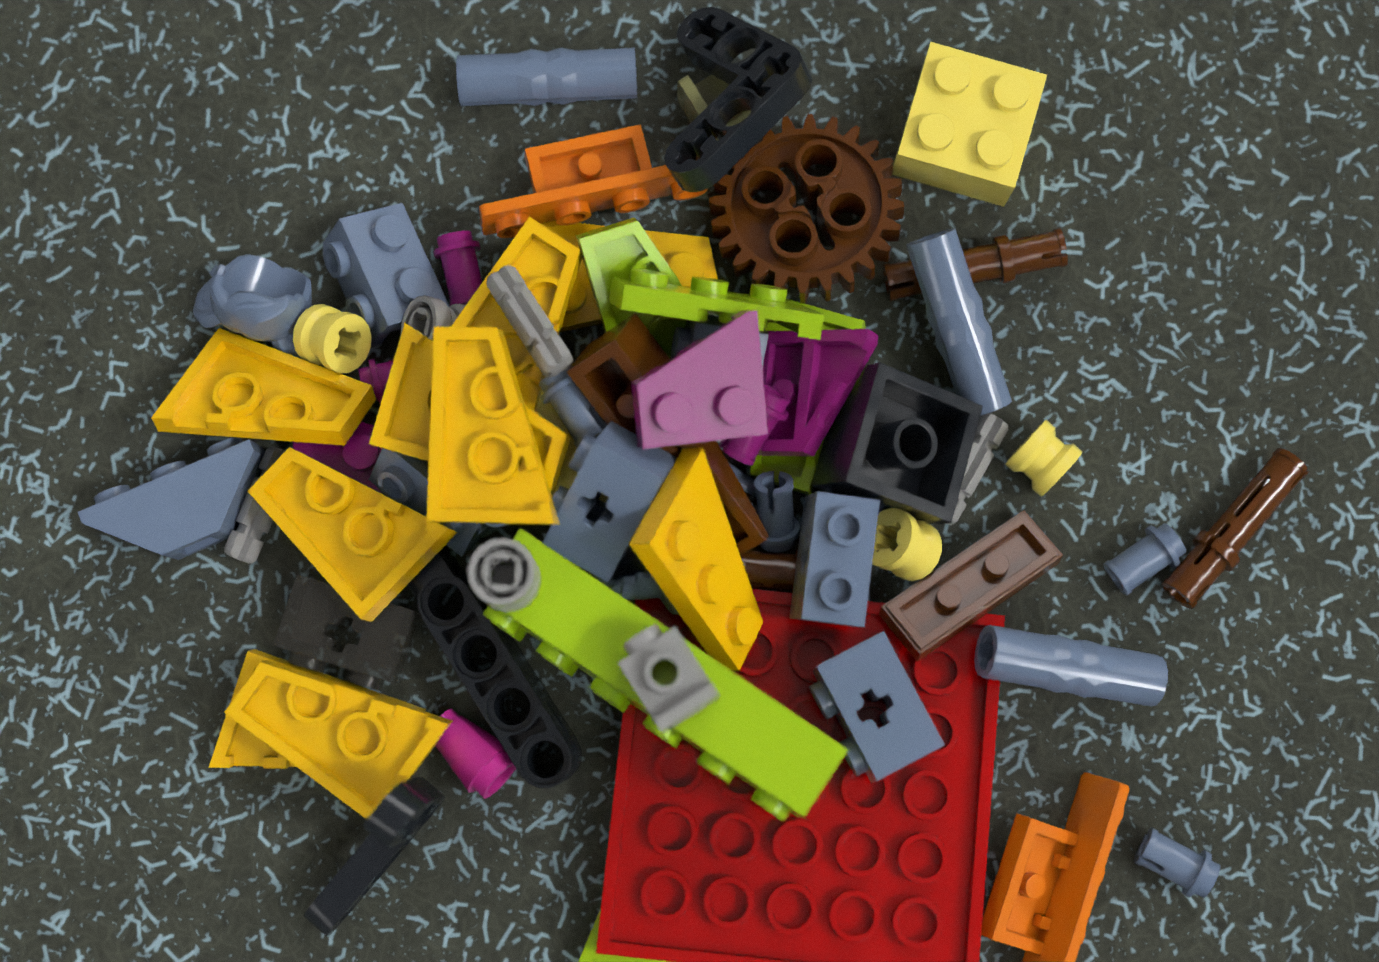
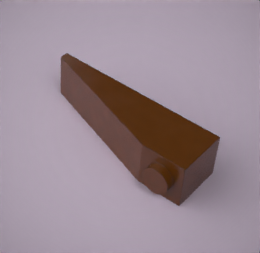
[567,313,769,555]

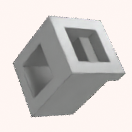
[618,624,719,735]

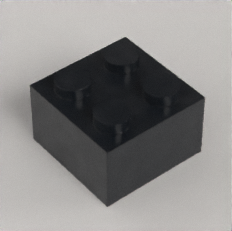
[811,362,983,524]

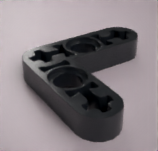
[664,7,812,192]
[304,776,446,937]

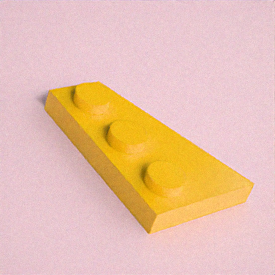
[369,323,571,497]

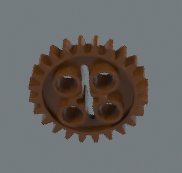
[709,114,904,304]

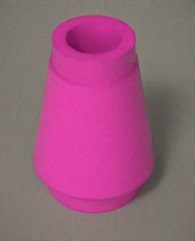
[435,709,516,799]

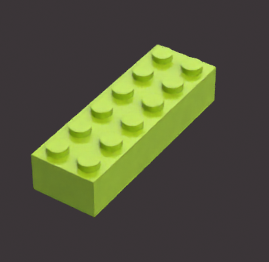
[482,528,848,821]

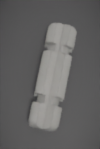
[486,265,573,378]
[945,413,1008,525]
[224,447,285,563]

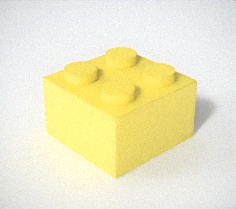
[892,42,1047,207]

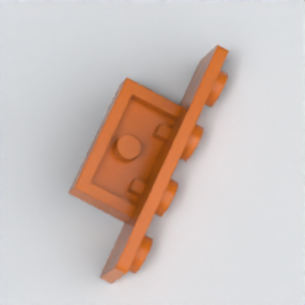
[479,124,708,238]
[981,772,1129,962]

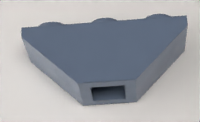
[78,437,265,560]

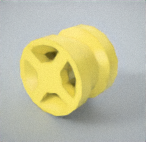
[293,304,372,373]
[1005,420,1082,497]
[872,508,942,582]

